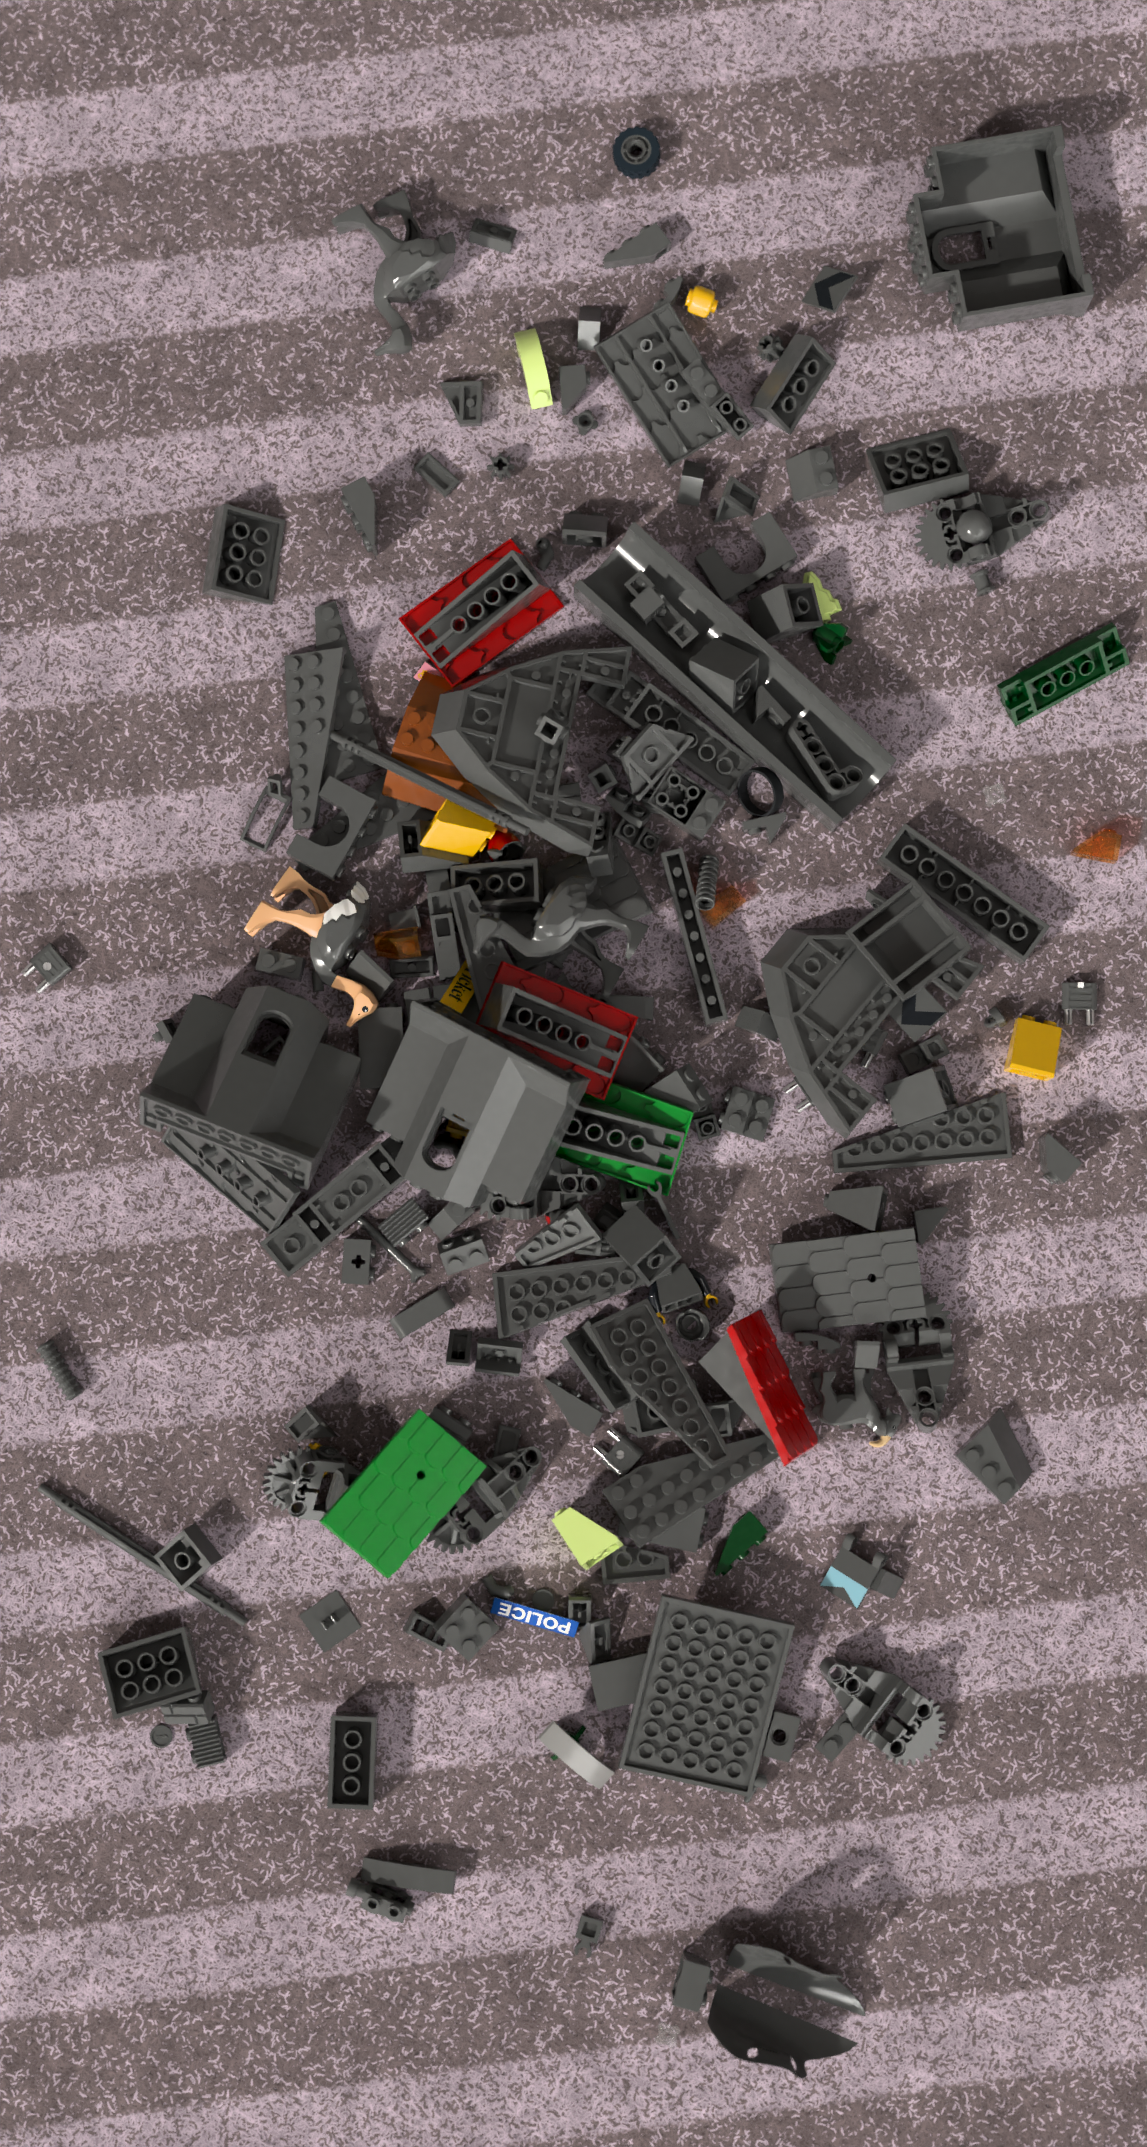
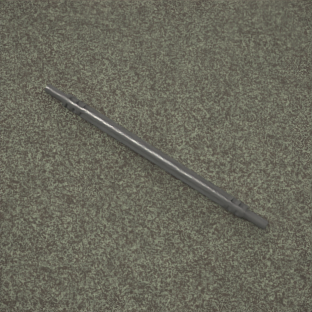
[330,730,530,836]
[37,1483,248,1626]

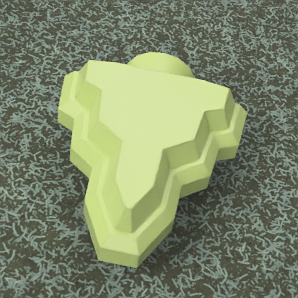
[802,571,842,624]

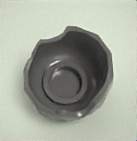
[956,509,992,544]
[676,1308,710,1342]

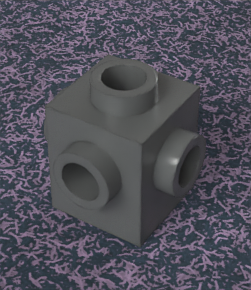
[535,709,570,745]

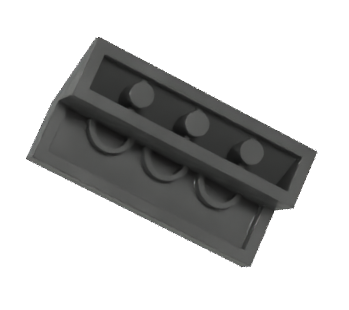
[561,1314,638,1413]

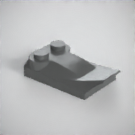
[622,1380,699,1438]

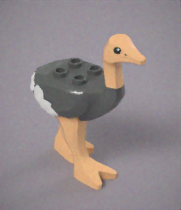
[244,866,379,1027]

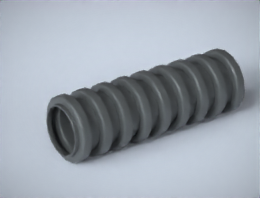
[695,854,719,911]
[36,1340,83,1401]

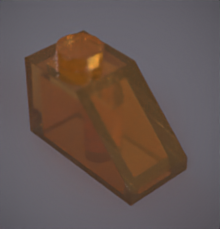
[1070,829,1122,864]
[699,885,746,930]
[373,927,421,960]

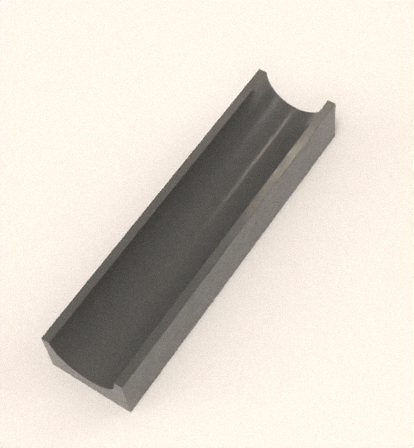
[574,522,897,833]

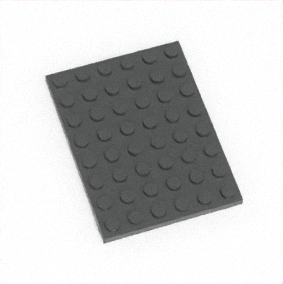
[618,1594,795,1797]

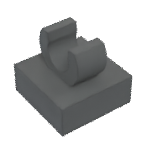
[152,1019,177,1044]

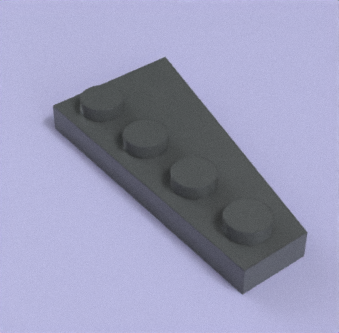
[515,1203,602,1269]

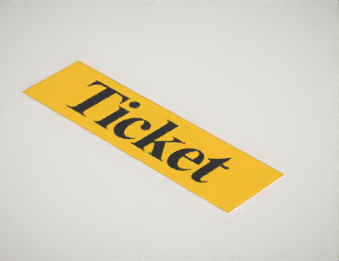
[440,960,475,1013]

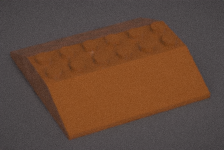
[382,672,509,834]

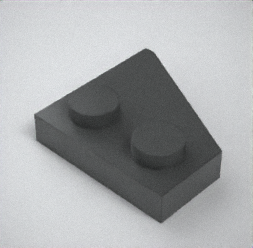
[440,381,483,427]

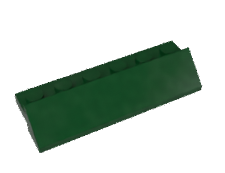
[997,622,1130,727]

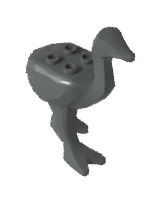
[331,190,456,356]
[473,875,649,1002]

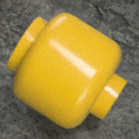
[685,285,718,318]

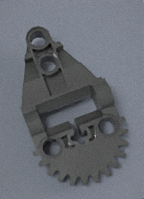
[914,492,1052,571]
[472,1155,606,1221]
[878,1292,955,1433]
[262,1445,362,1521]
[426,1446,542,1554]
[820,1657,946,1766]

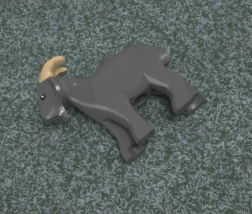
[811,1368,901,1448]

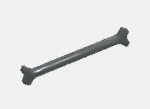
[355,1216,426,1283]

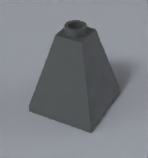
[823,1186,888,1232]

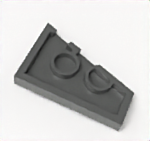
[601,1545,670,1585]

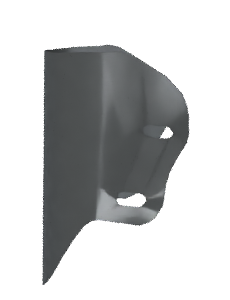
[707,1944,866,2079]

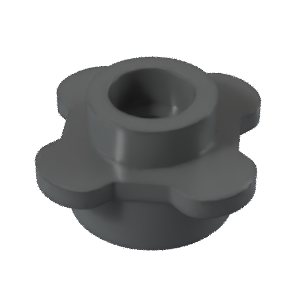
[572,410,598,436]

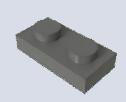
[814,1712,858,1762]

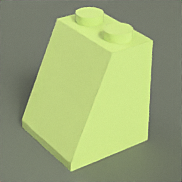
[552,1507,624,1570]

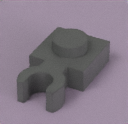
[574,1913,603,1958]

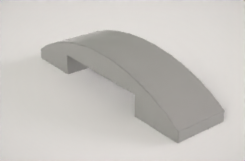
[538,1721,615,1789]

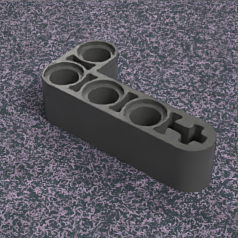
[785,718,864,801]

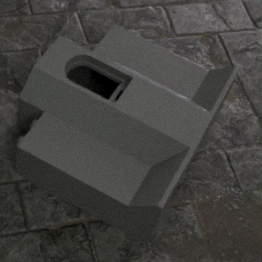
[906,125,1094,332]
[140,985,361,1190]
[366,998,591,1208]

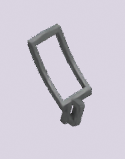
[240,774,292,852]

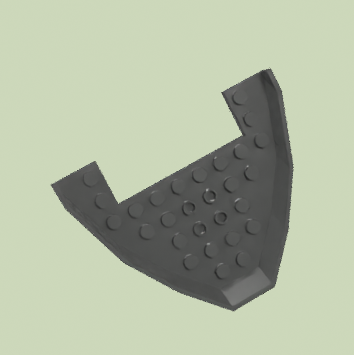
[431,646,633,857]
[760,927,985,1139]

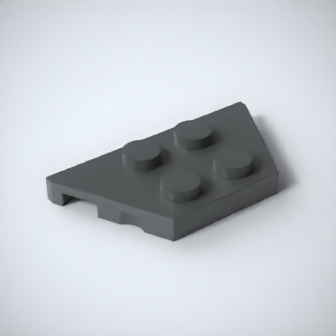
[620,723,694,802]

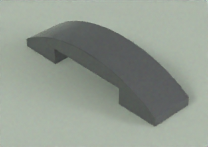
[624,570,699,649]

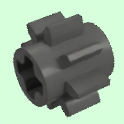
[756,333,785,363]
[487,453,514,482]

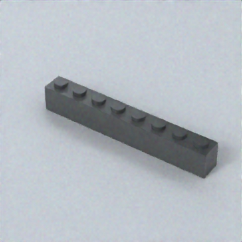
[660,848,728,1027]

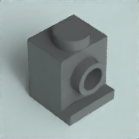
[588,761,618,793]

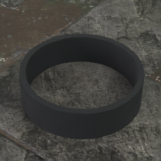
[737,767,784,817]

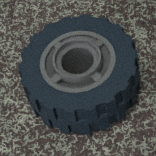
[612,126,661,179]

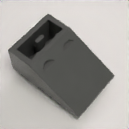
[340,477,378,556]
[647,766,726,841]
[397,820,469,873]

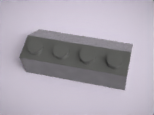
[749,334,836,435]

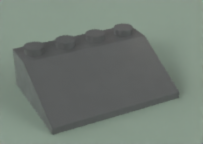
[866,428,969,513]
[202,504,285,605]
[97,1627,202,1720]

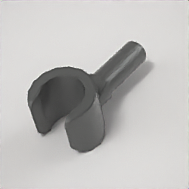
[744,1773,767,1803]

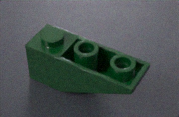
[714,1510,768,1576]

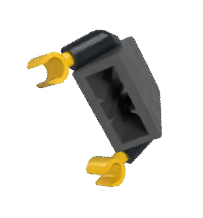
[648,1263,718,1325]

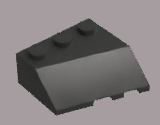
[953,1407,1033,1505]

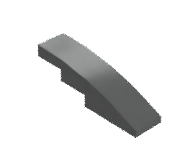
[361,1856,457,1895]

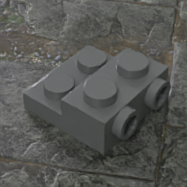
[718,1086,775,1142]

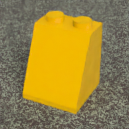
[420,799,497,857]
[1003,1015,1062,1081]

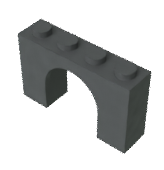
[695,511,798,606]
[286,775,379,881]

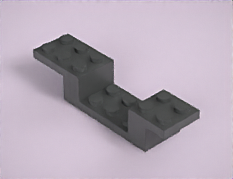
[260,1137,407,1278]

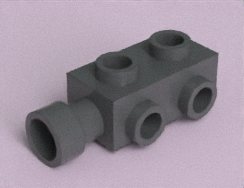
[346,1877,415,1924]

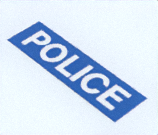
[490,1597,579,1637]

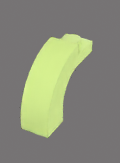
[514,328,553,409]

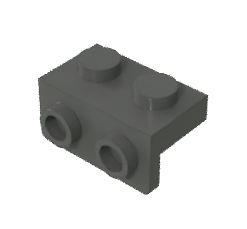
[437,1229,490,1276]
[475,1337,523,1377]

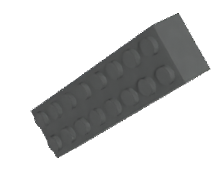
[876,823,1050,965]

